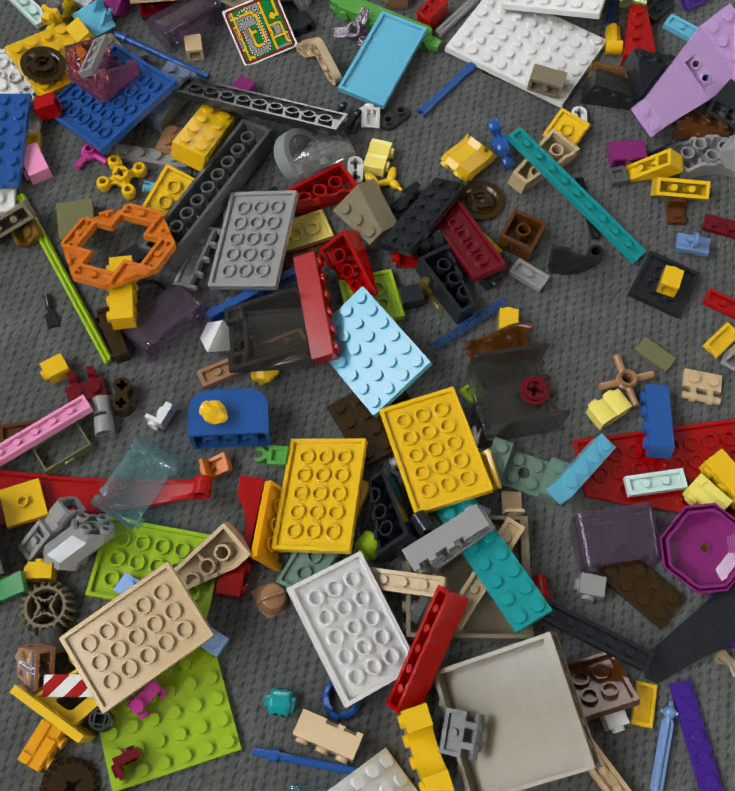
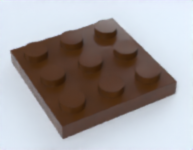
[567,652,640,722]

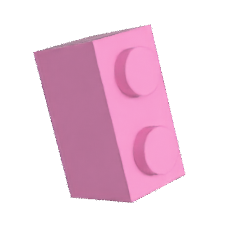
[23,142,53,185]

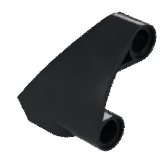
[547,244,604,275]

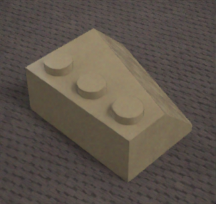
[333,178,397,251]

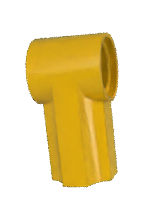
[604,23,623,55]

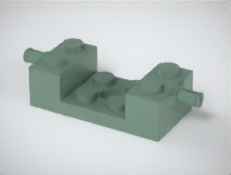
[478,437,570,505]

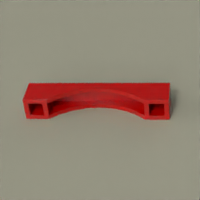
[215,475,265,601]

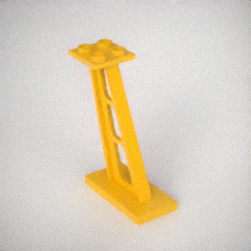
[10,669,99,743]

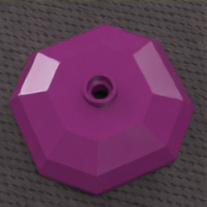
[659,503,735,594]

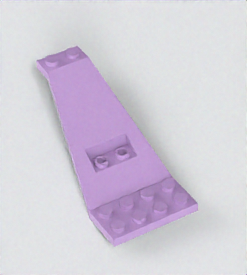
[631,3,735,137]

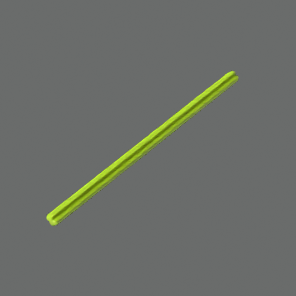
[16,193,112,364]

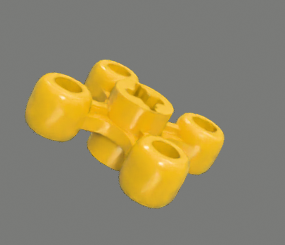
[96,154,147,200]

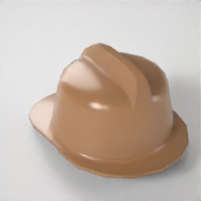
[250,582,288,619]

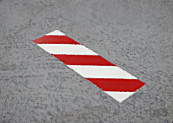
[42,674,93,697]

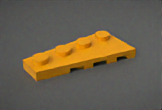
[250,480,282,571]

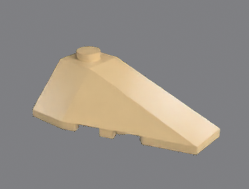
[174,521,252,590]

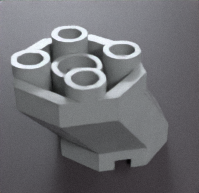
[43,512,116,571]

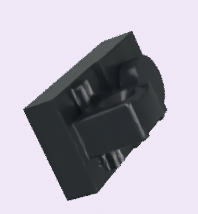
[390,181,421,214]

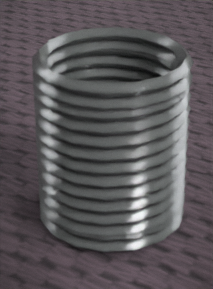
[40,626,68,659]

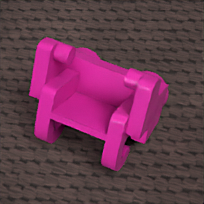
[127,680,168,720]

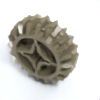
[18,580,76,636]

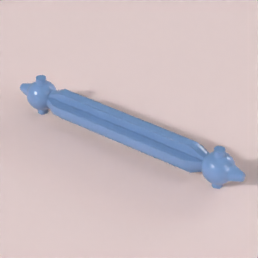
[650,701,679,791]

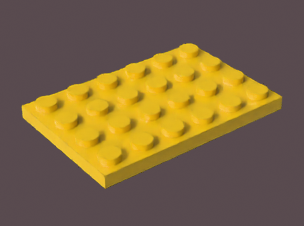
[379,387,493,514]
[271,438,368,554]

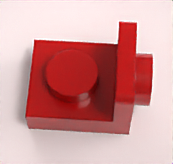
[392,250,418,269]

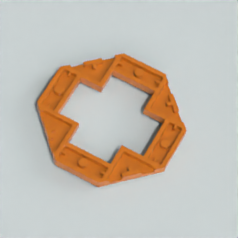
[61,203,177,290]

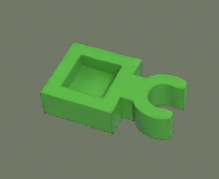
[254,445,289,467]

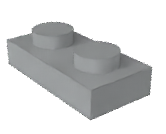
[509,258,550,292]

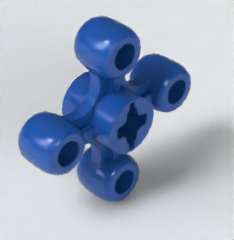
[487,118,516,170]

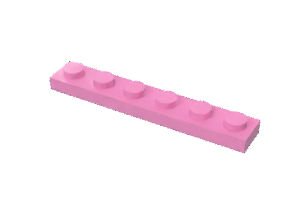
[0,395,93,466]

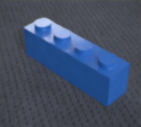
[639,384,675,459]

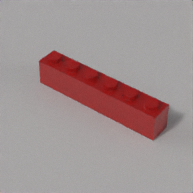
[293,251,340,365]
[386,585,469,714]

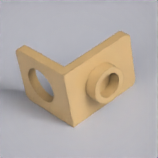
[501,491,525,516]

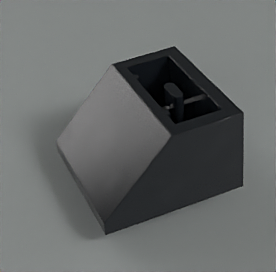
[706,79,735,129]

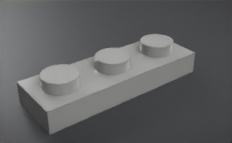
[78,34,111,79]

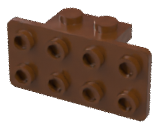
[672,110,730,142]

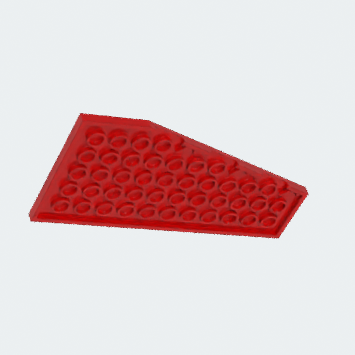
[572,418,735,518]

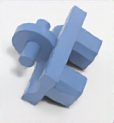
[675,232,711,257]

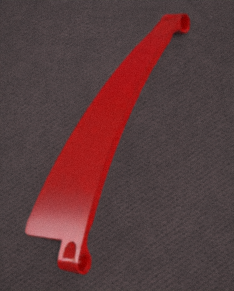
[0,470,213,527]

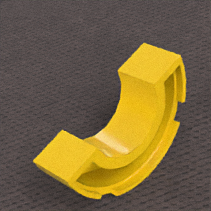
[397,703,454,791]

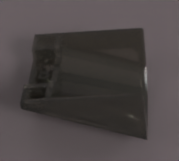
[224,287,315,373]

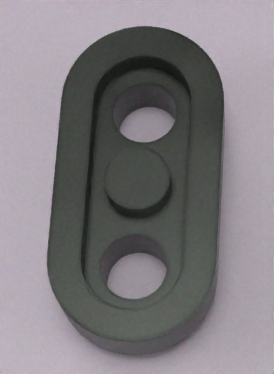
[380,105,409,131]

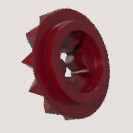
[519,376,550,405]

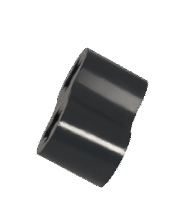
[287,11,316,38]
[410,510,443,538]

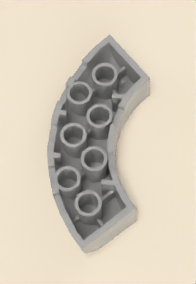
[663,134,735,180]

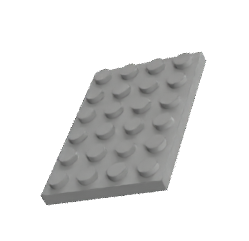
[208,190,299,290]

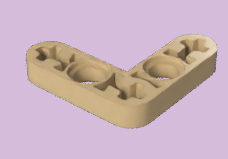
[296,37,342,86]

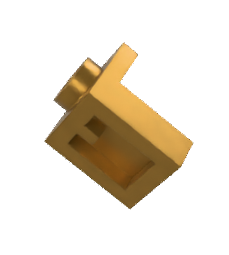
[11,220,43,248]

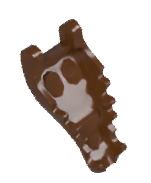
[465,323,537,361]

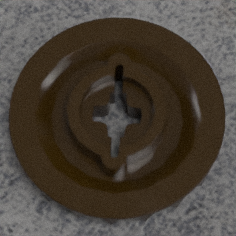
[20,46,66,85]
[459,181,504,222]
[40,757,100,791]

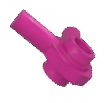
[74,144,108,170]

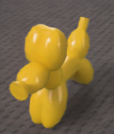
[364,166,403,192]

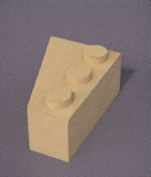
[293,709,364,765]

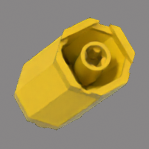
[440,134,497,182]

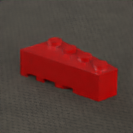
[620,4,656,68]
[284,162,358,216]

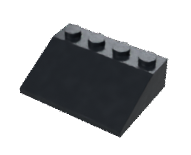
[623,49,676,100]

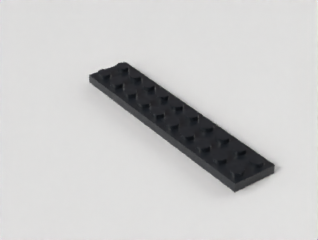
[172,76,348,136]

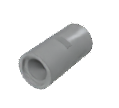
[92,395,115,438]

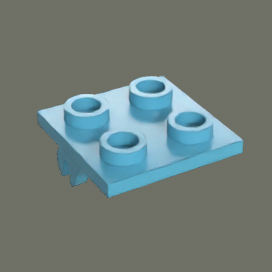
[71,0,117,41]

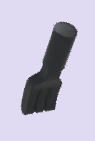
[44,294,59,329]

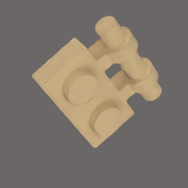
[681,368,723,406]

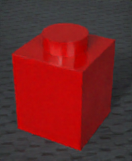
[33,92,62,121]

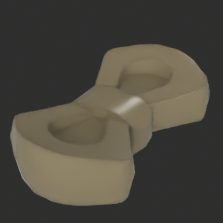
[714,649,735,677]

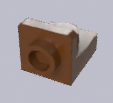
[665,197,687,225]

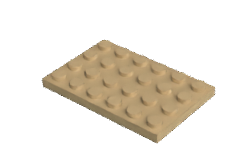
[59,562,216,714]

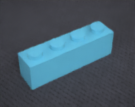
[546,433,616,504]

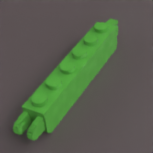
[329,0,441,52]

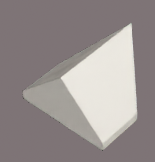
[200,320,242,352]

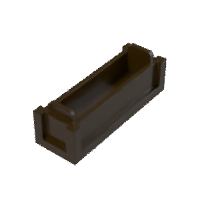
[95,306,132,364]

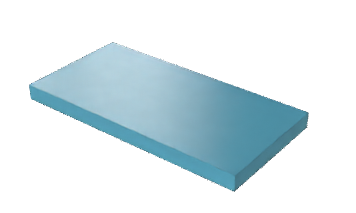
[338,11,427,110]

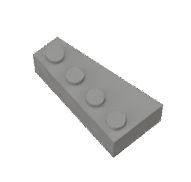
[402,504,496,575]

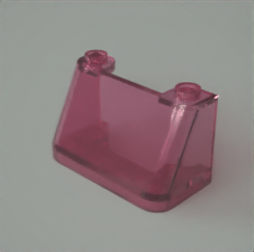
[64,37,140,103]

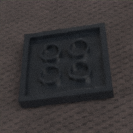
[628,250,701,319]

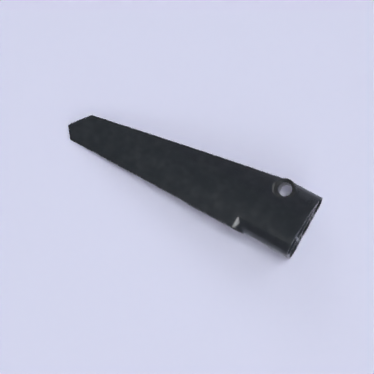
[645,583,735,684]

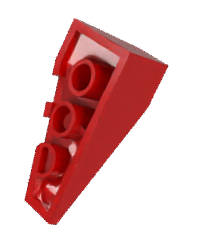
[319,230,378,297]

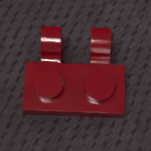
[65,365,108,402]

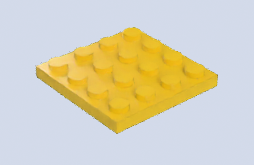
[4,23,87,96]

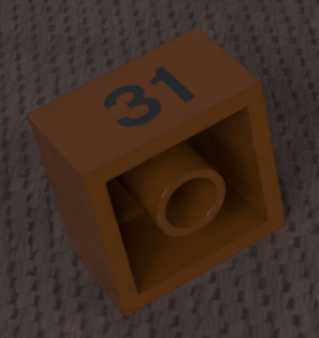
[497,209,547,262]

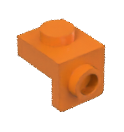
[198,452,233,480]

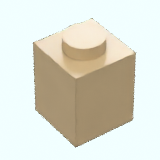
[184,34,204,61]

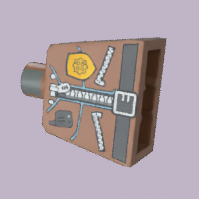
[15,643,56,692]

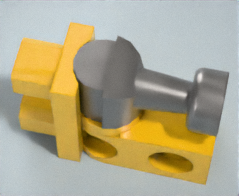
[41,0,78,30]

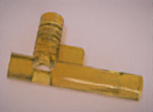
[417,277,443,312]

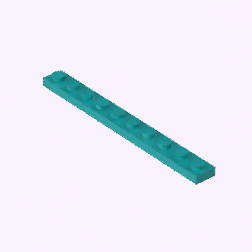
[507,126,646,264]

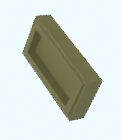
[634,337,677,374]

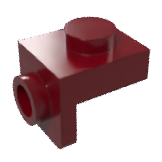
[111,745,144,781]

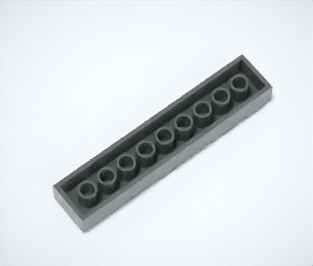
[141,119,275,272]

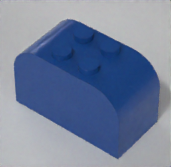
[188,387,271,449]

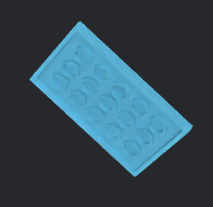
[329,286,433,417]

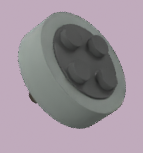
[274,128,325,183]

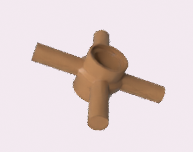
[598,354,654,408]

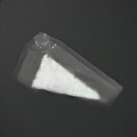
[293,133,355,178]

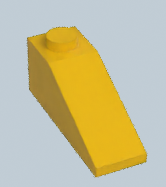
[625,148,683,182]

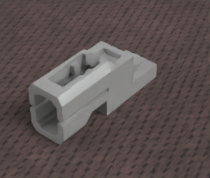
[18,496,85,562]

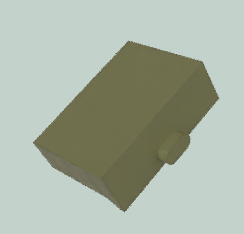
[32,421,95,475]

